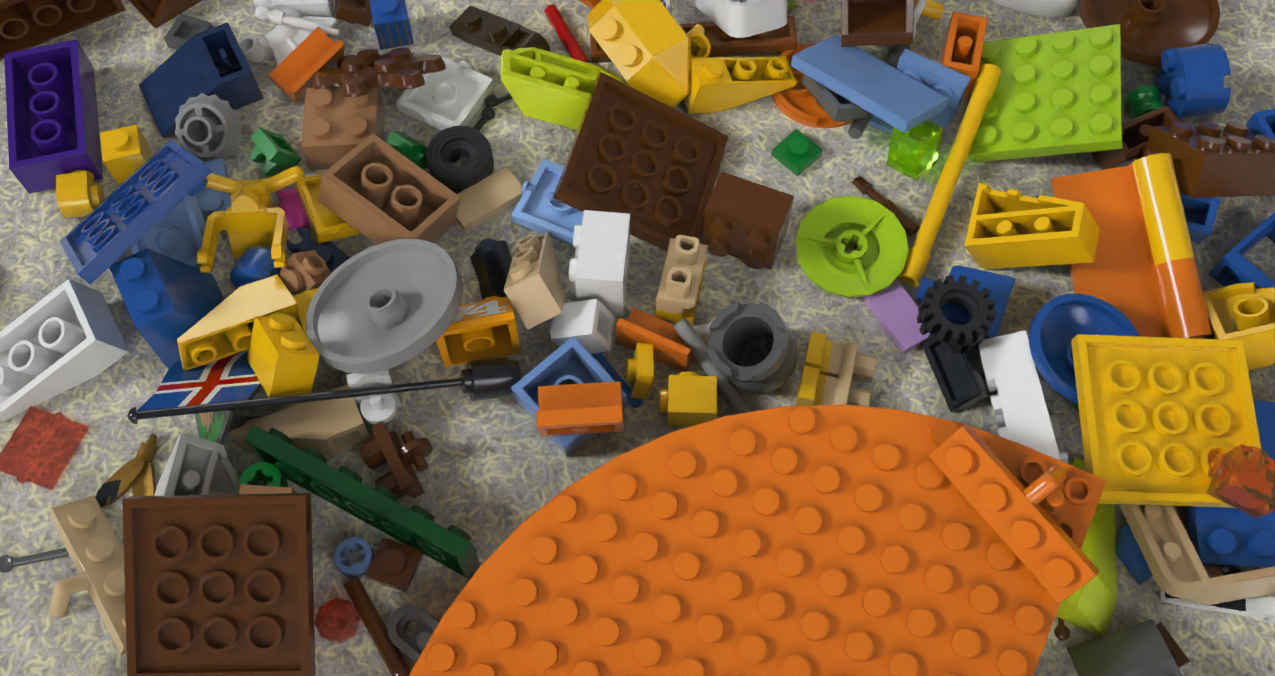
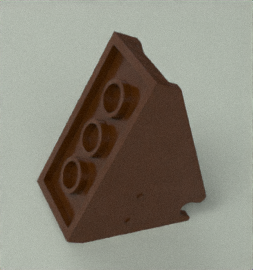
[841,0,914,47]

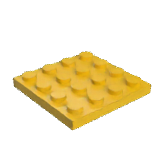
[1071,334,1271,509]

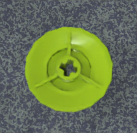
[795,196,909,298]

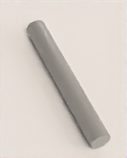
[674,318,753,414]

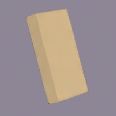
[456,166,522,232]

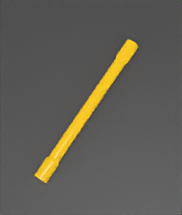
[898,64,1002,287]

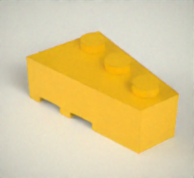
[964,183,1100,269]

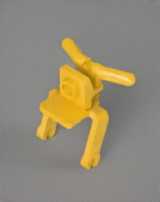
[197,166,304,273]

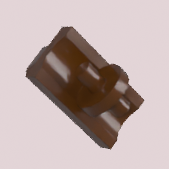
[359,422,433,499]

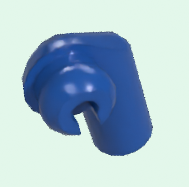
[1116,522,1153,584]

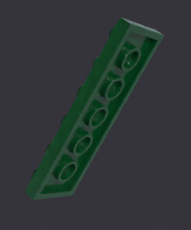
[244,425,481,580]

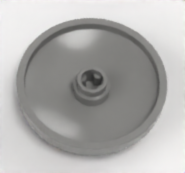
[306,239,463,374]

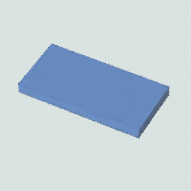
[791,35,949,133]

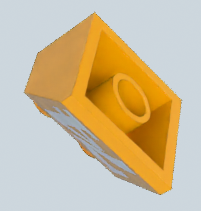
[436,296,521,367]

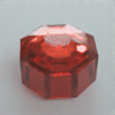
[314,598,361,644]

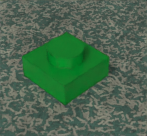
[771,129,823,176]

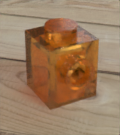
[1206,444,1275,518]

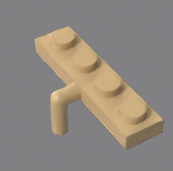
[48,495,127,655]

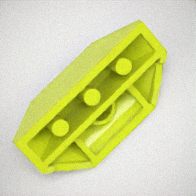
[501,47,633,130]

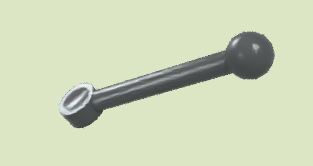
[0,548,69,573]

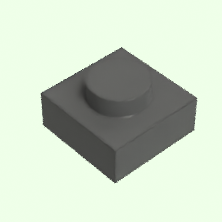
[164,13,213,50]

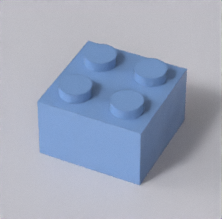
[511,336,628,457]

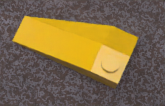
[1203,282,1275,371]

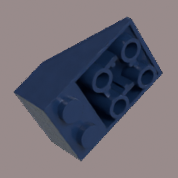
[139,22,264,139]

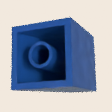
[109,248,224,369]

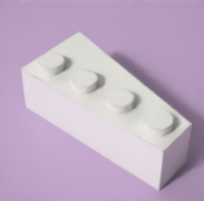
[978,330,1070,464]

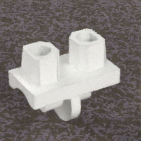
[346,369,402,425]

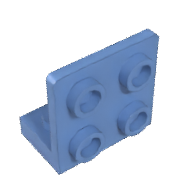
[868,48,971,153]

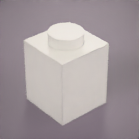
[550,299,615,354]

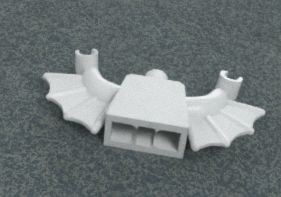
[238,0,337,66]

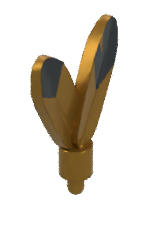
[95,434,158,508]

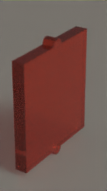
[0,406,89,490]

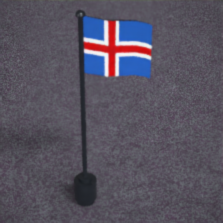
[127,352,521,424]

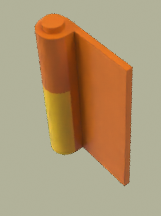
[1050,153,1213,339]

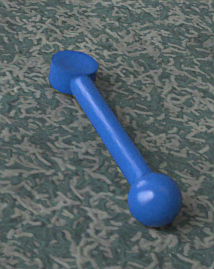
[591,352,643,408]

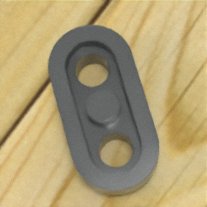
[388,605,440,662]

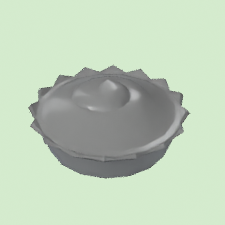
[175,93,243,161]

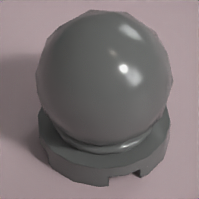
[707,302,798,393]

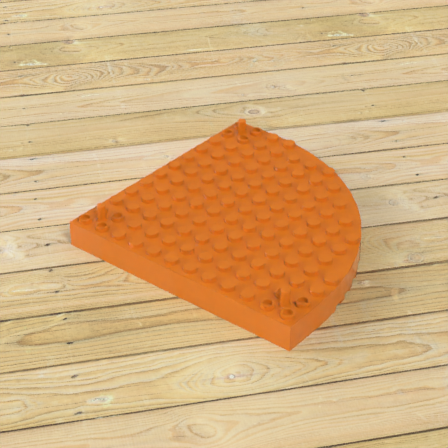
[409,404,1107,676]

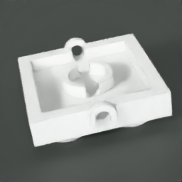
[396,53,495,131]

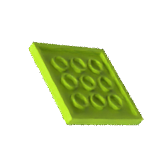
[968,24,1123,162]

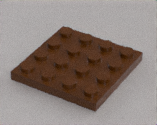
[553,72,729,252]
[122,493,316,676]

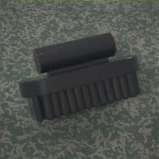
[470,239,512,300]

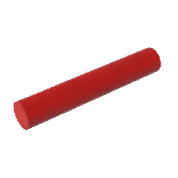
[544,4,590,63]

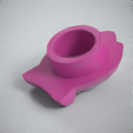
[276,187,310,231]

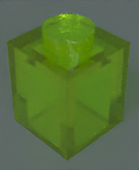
[886,120,944,180]

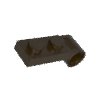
[449,5,551,56]

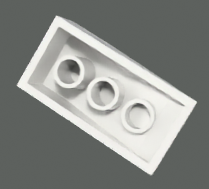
[0,279,129,422]

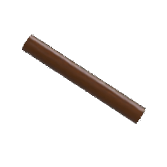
[344,577,411,676]

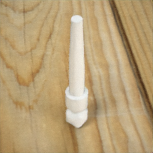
[255,6,340,36]

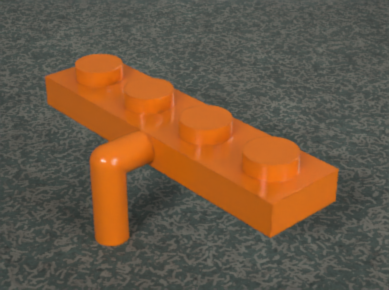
[929,424,1100,604]

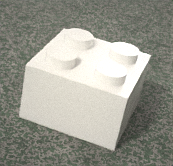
[569,210,630,317]

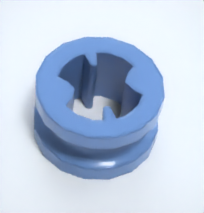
[334,537,375,578]

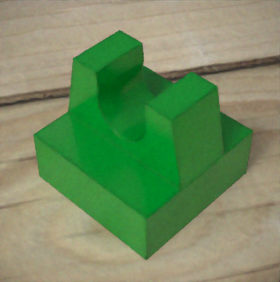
[249,127,302,177]

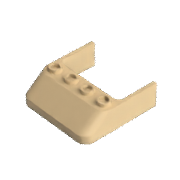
[1119,504,1275,605]

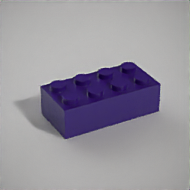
[4,40,103,194]

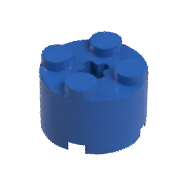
[1153,44,1231,120]

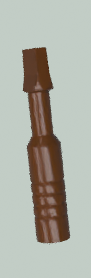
[852,176,920,237]

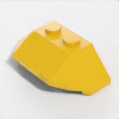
[587,0,691,108]

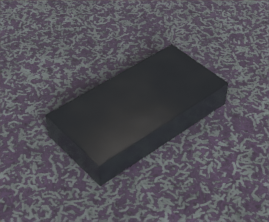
[921,340,990,413]

